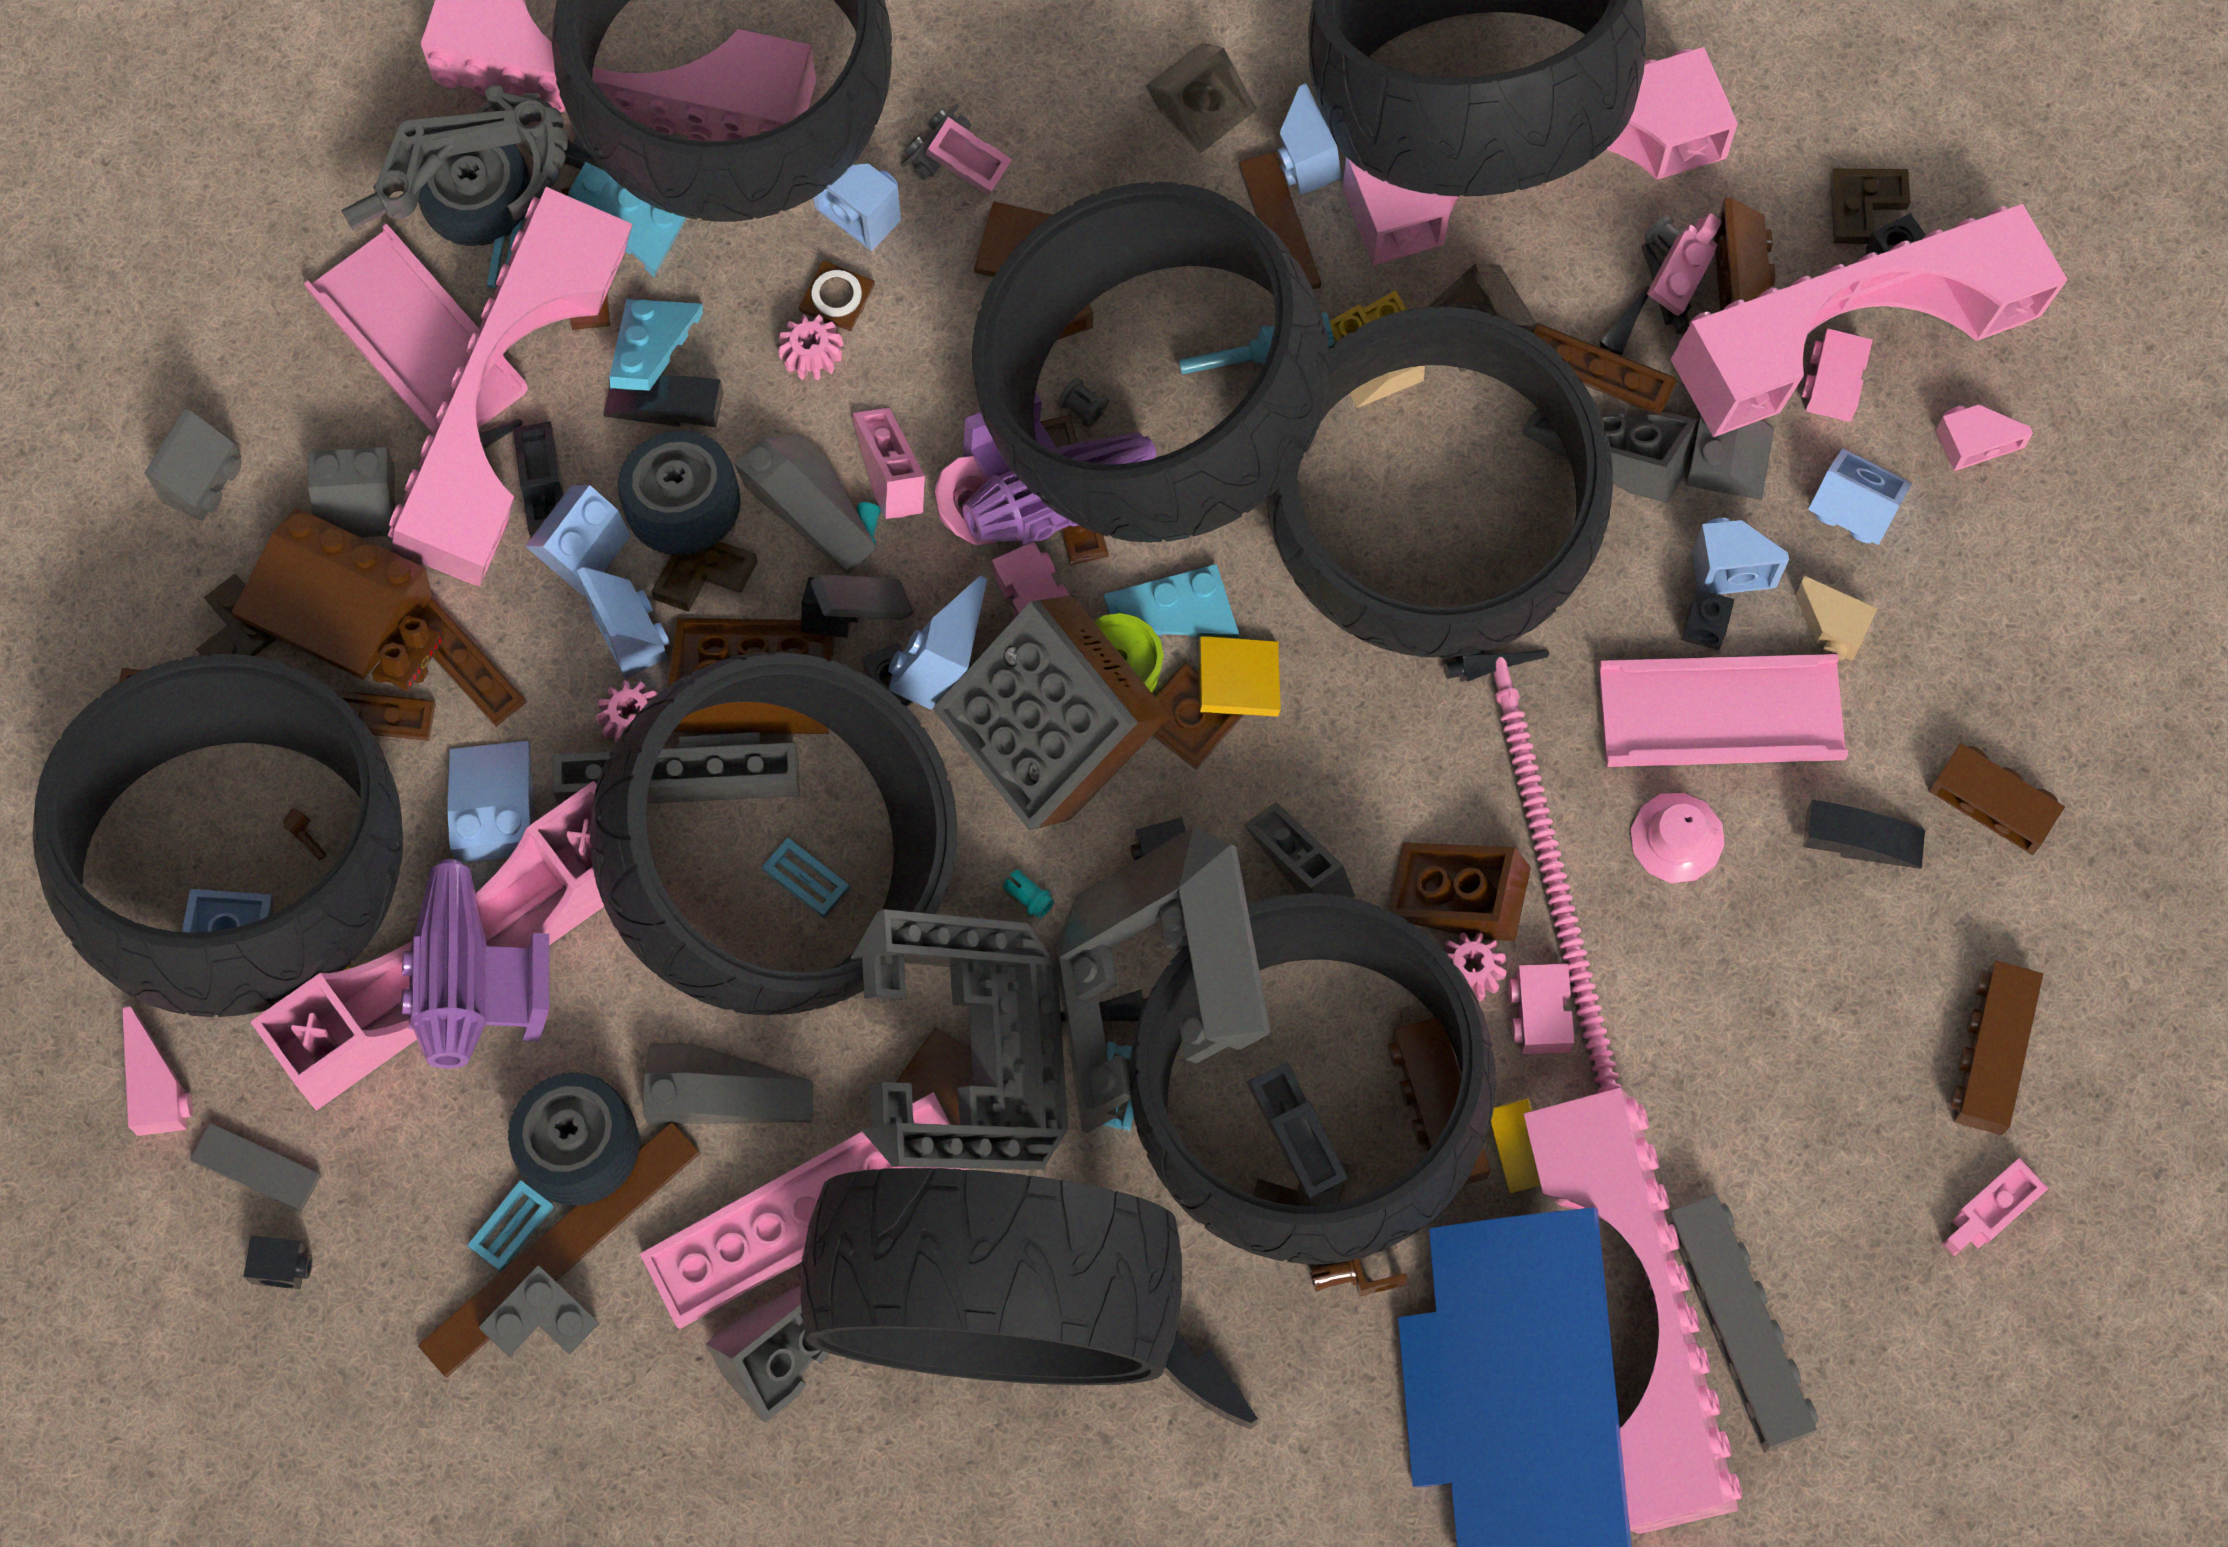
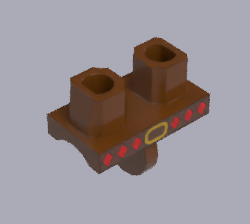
[372,616,444,692]

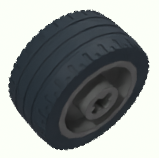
[418,144,531,246]
[618,430,740,555]
[508,1072,640,1206]

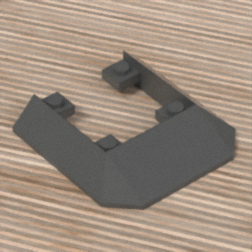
[1053,826,1271,1133]
[850,909,1068,1170]

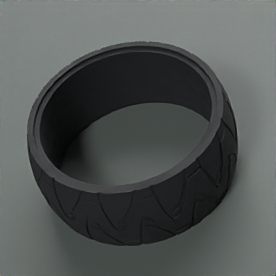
[552,0,892,222]
[1308,0,1646,197]
[972,182,1329,543]
[1266,307,1613,658]
[590,652,958,1016]
[32,654,403,1017]
[1130,893,1496,1264]
[800,1168,1182,1385]

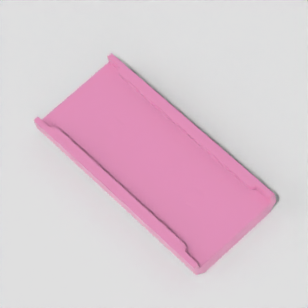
[304,223,528,436]
[1599,654,1848,767]

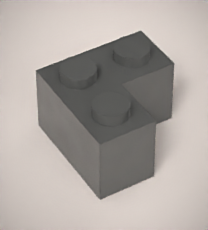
[478,1265,599,1357]

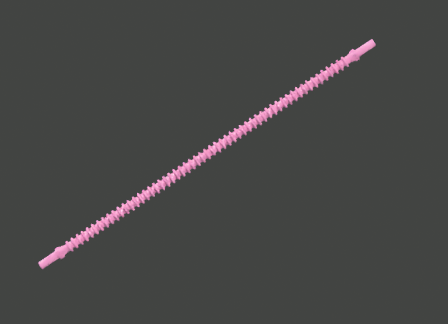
[1493,653,1659,1326]

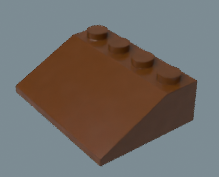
[232,507,432,680]
[667,618,834,734]

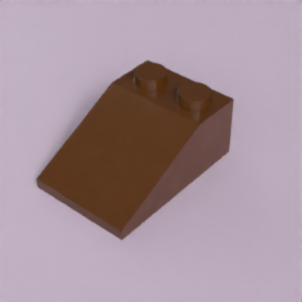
[1388,842,1531,941]

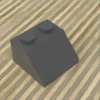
[145,408,242,521]
[1685,412,1774,500]
[308,447,395,538]

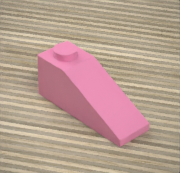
[853,408,925,519]
[122,1007,193,1136]

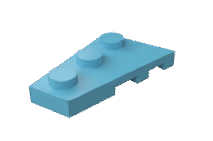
[568,162,687,277]
[609,299,703,391]
[1104,564,1239,639]

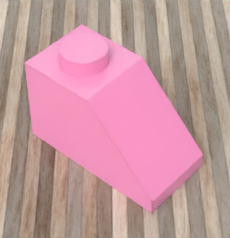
[1936,405,2033,471]

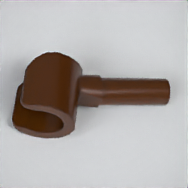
[283,808,327,861]

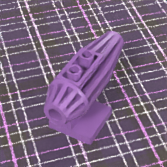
[963,392,1156,545]
[401,859,549,1069]

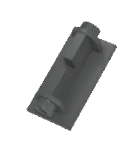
[901,104,971,180]

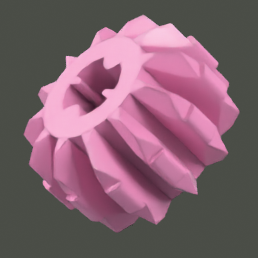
[778,314,843,381]
[596,680,658,743]
[1444,932,1506,1001]

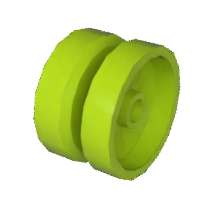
[1094,613,1164,693]

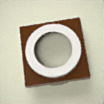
[799,261,875,331]

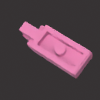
[1647,213,1722,316]
[1943,1158,2049,1256]

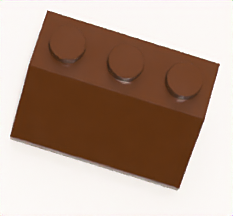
[1714,198,1776,311]

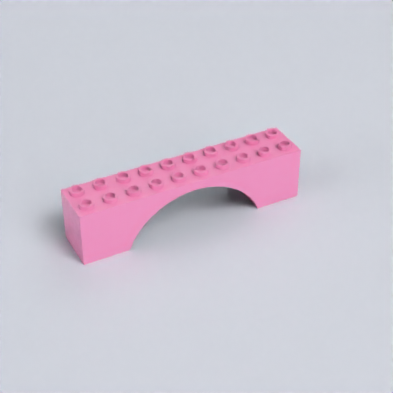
[421,0,816,141]
[1342,47,1738,266]
[388,187,633,587]
[1670,204,2068,437]
[250,781,604,1111]
[1524,1088,1742,1534]

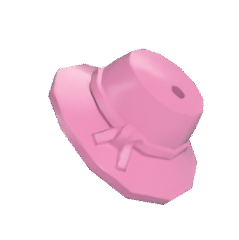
[935,456,997,545]
[1631,793,1725,884]

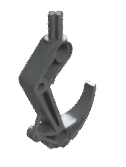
[341,84,568,230]

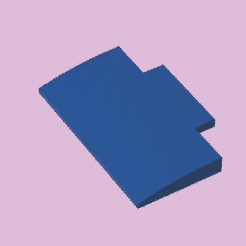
[1398,1207,1632,1547]

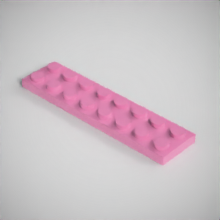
[640,1092,969,1329]

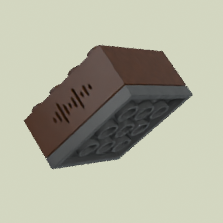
[933,595,1170,831]

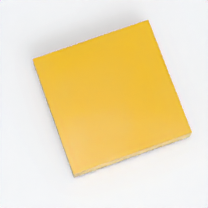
[1198,636,1281,717]

